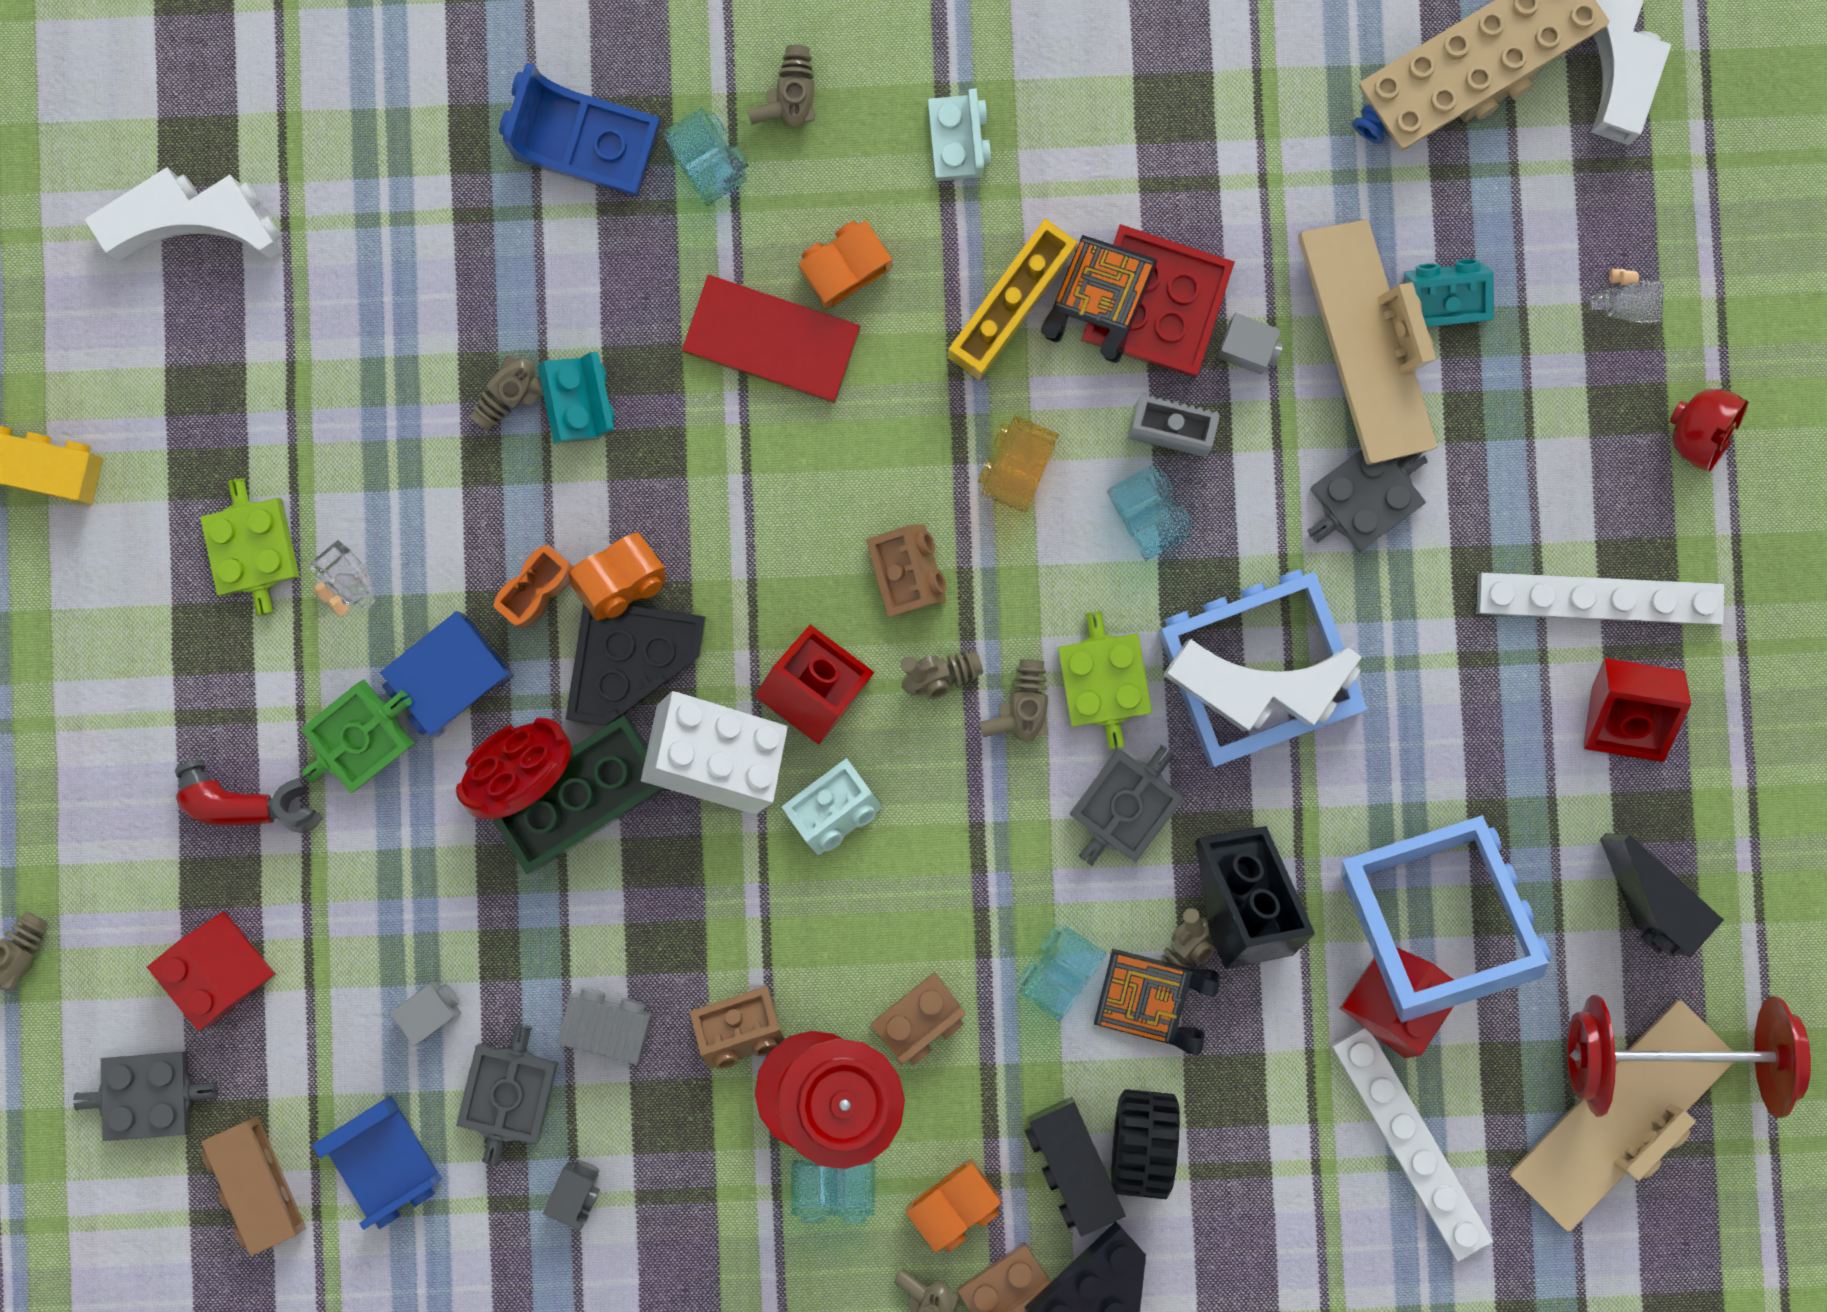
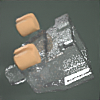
[1591,269,1664,323]
[307,540,375,617]

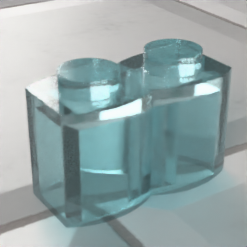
[661,107,749,207]
[1107,465,1193,561]
[1016,925,1107,1022]
[791,1159,875,1223]

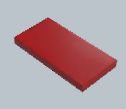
[682,274,861,403]

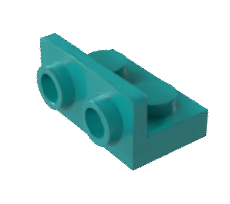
[1404,259,1494,327]
[537,352,615,444]

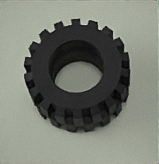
[1111,1089,1180,1200]

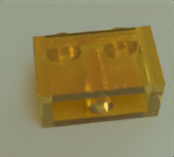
[978,415,1059,513]

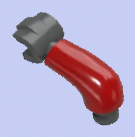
[175,760,323,833]

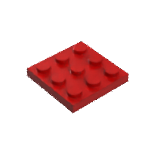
[1081,224,1235,378]

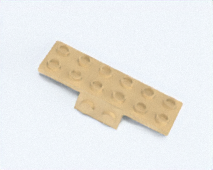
[1359,0,1609,150]
[1298,219,1437,465]
[1509,1000,1734,1232]

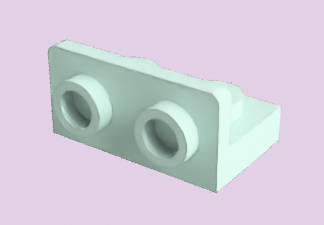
[928,88,991,182]
[781,758,883,855]

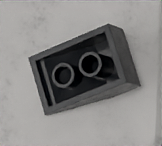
[1195,826,1315,969]
[1600,833,1724,957]

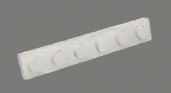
[1476,573,1724,625]
[1330,1026,1493,1262]

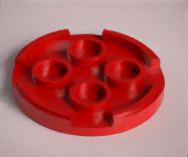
[456,718,571,819]

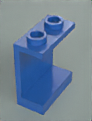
[379,611,514,737]
[312,1096,442,1230]

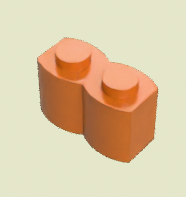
[798,220,893,310]
[569,532,666,621]
[493,545,574,629]
[906,1158,1001,1253]

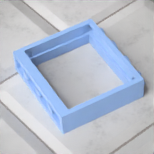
[1158,569,1368,767]
[1341,815,1551,1023]

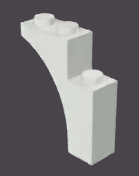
[1591,0,1672,145]
[84,167,283,262]
[1163,639,1361,731]

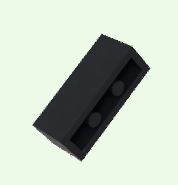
[1024,1097,1126,1237]

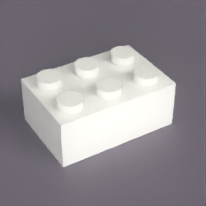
[641,691,788,815]

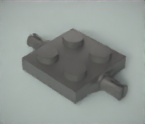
[1307,449,1428,553]
[1069,745,1184,866]
[456,1024,558,1165]
[73,1051,218,1141]

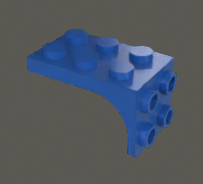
[499,63,661,197]

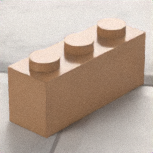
[201,1115,306,1256]

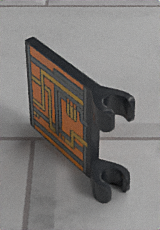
[1041,235,1158,363]
[1094,948,1220,1055]

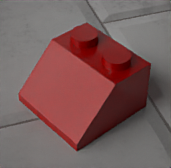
[754,624,875,745]
[1583,658,1691,762]
[146,911,276,1031]
[1339,947,1454,1059]

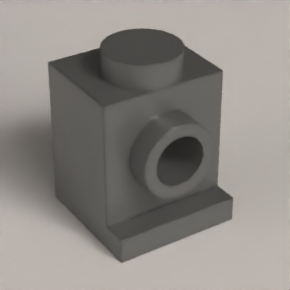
[542,1160,600,1231]

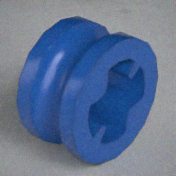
[1352,105,1388,144]

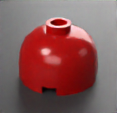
[1670,389,1749,472]

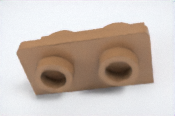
[866,525,946,617]
[870,972,966,1065]
[689,986,785,1069]
[957,1242,1051,1312]

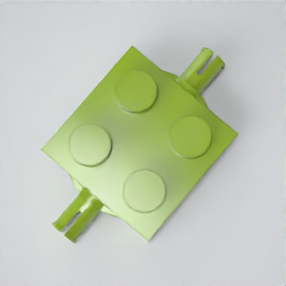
[200,478,300,616]
[1058,611,1152,750]

